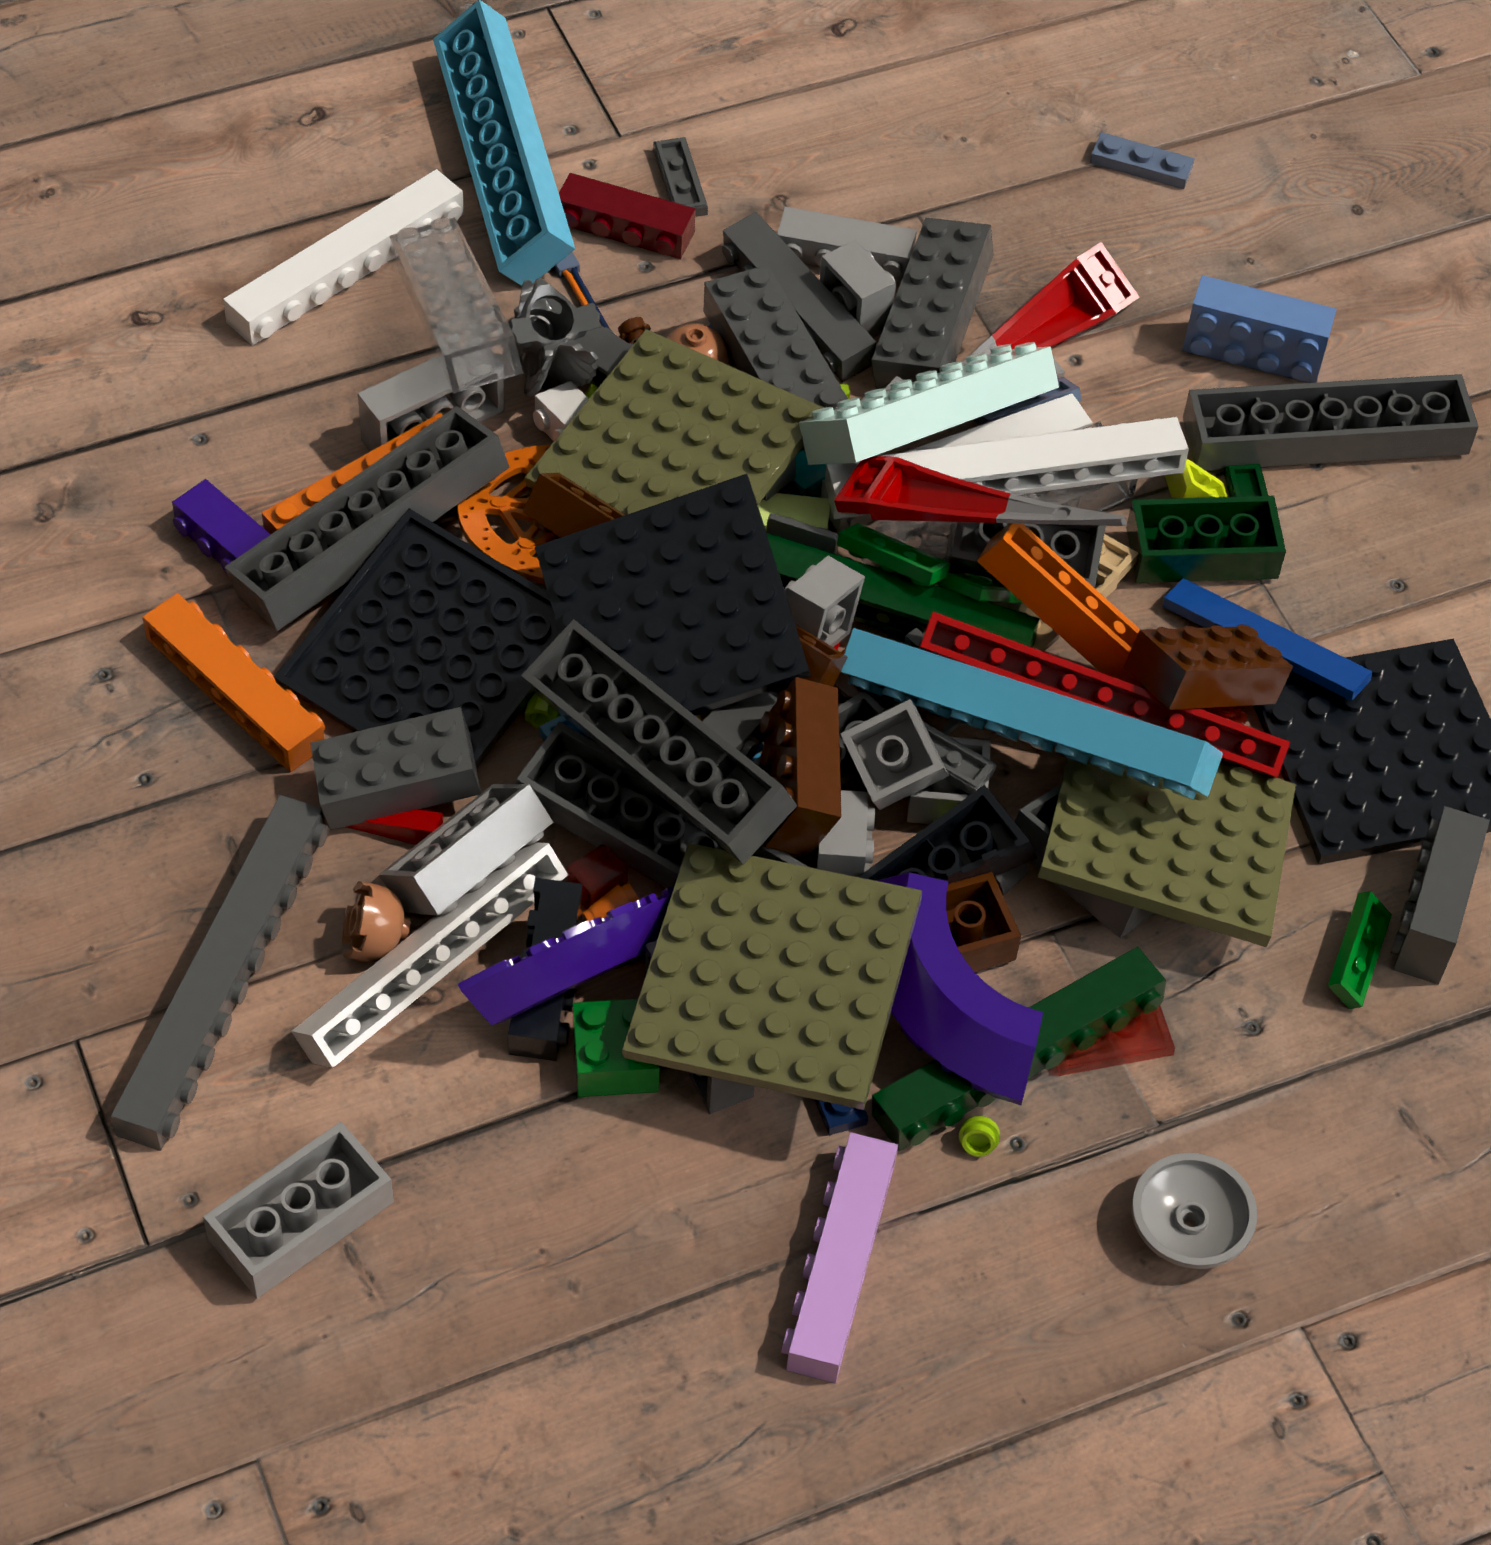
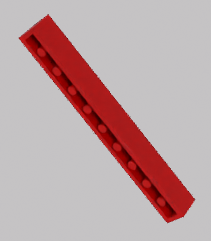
[918,612,1290,778]

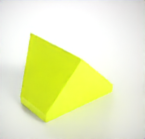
[1164,459,1228,498]

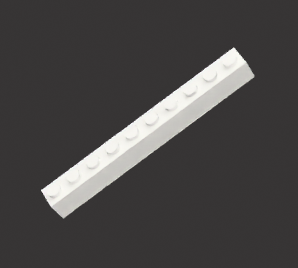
[825,417,1189,519]

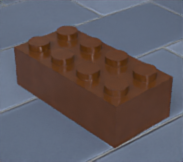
[1123,624,1293,710]
[760,677,841,857]
[946,872,1021,972]

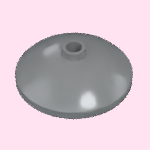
[1132,1153,1257,1269]

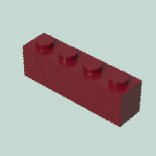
[559,173,696,259]

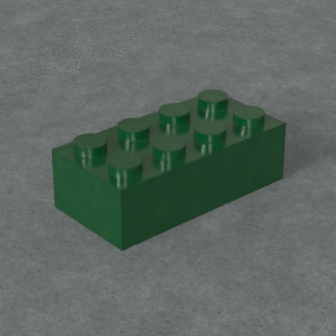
[1126,495,1286,583]

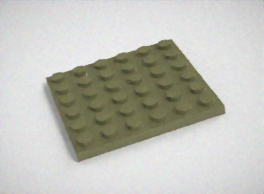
[525,329,824,515]
[1038,758,1296,947]
[622,843,922,1110]

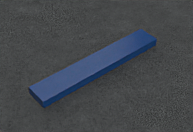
[1163,578,1372,701]

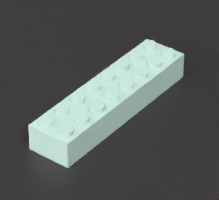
[799,342,1059,465]

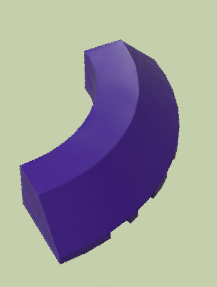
[878,872,1043,1105]
[458,887,674,1025]

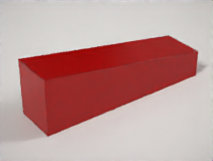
[346,809,443,845]

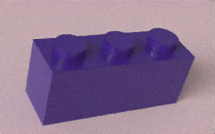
[172,479,271,575]

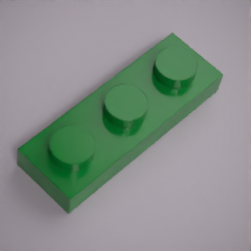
[837,523,951,586]
[1328,891,1392,1009]

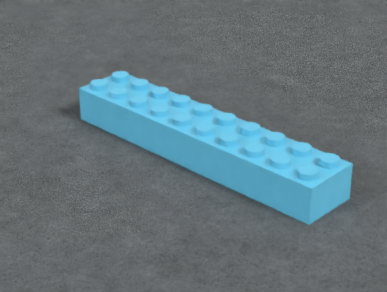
[433,0,575,286]
[841,628,1223,800]

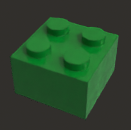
[573,999,660,1097]

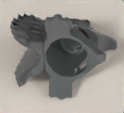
[507,279,601,397]

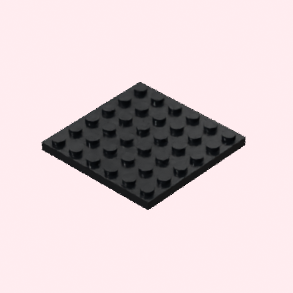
[535,474,811,739]
[274,508,559,769]
[1253,638,1491,865]

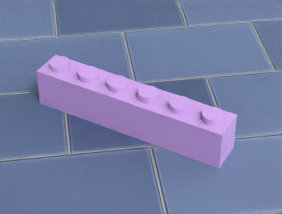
[781,1132,898,1383]

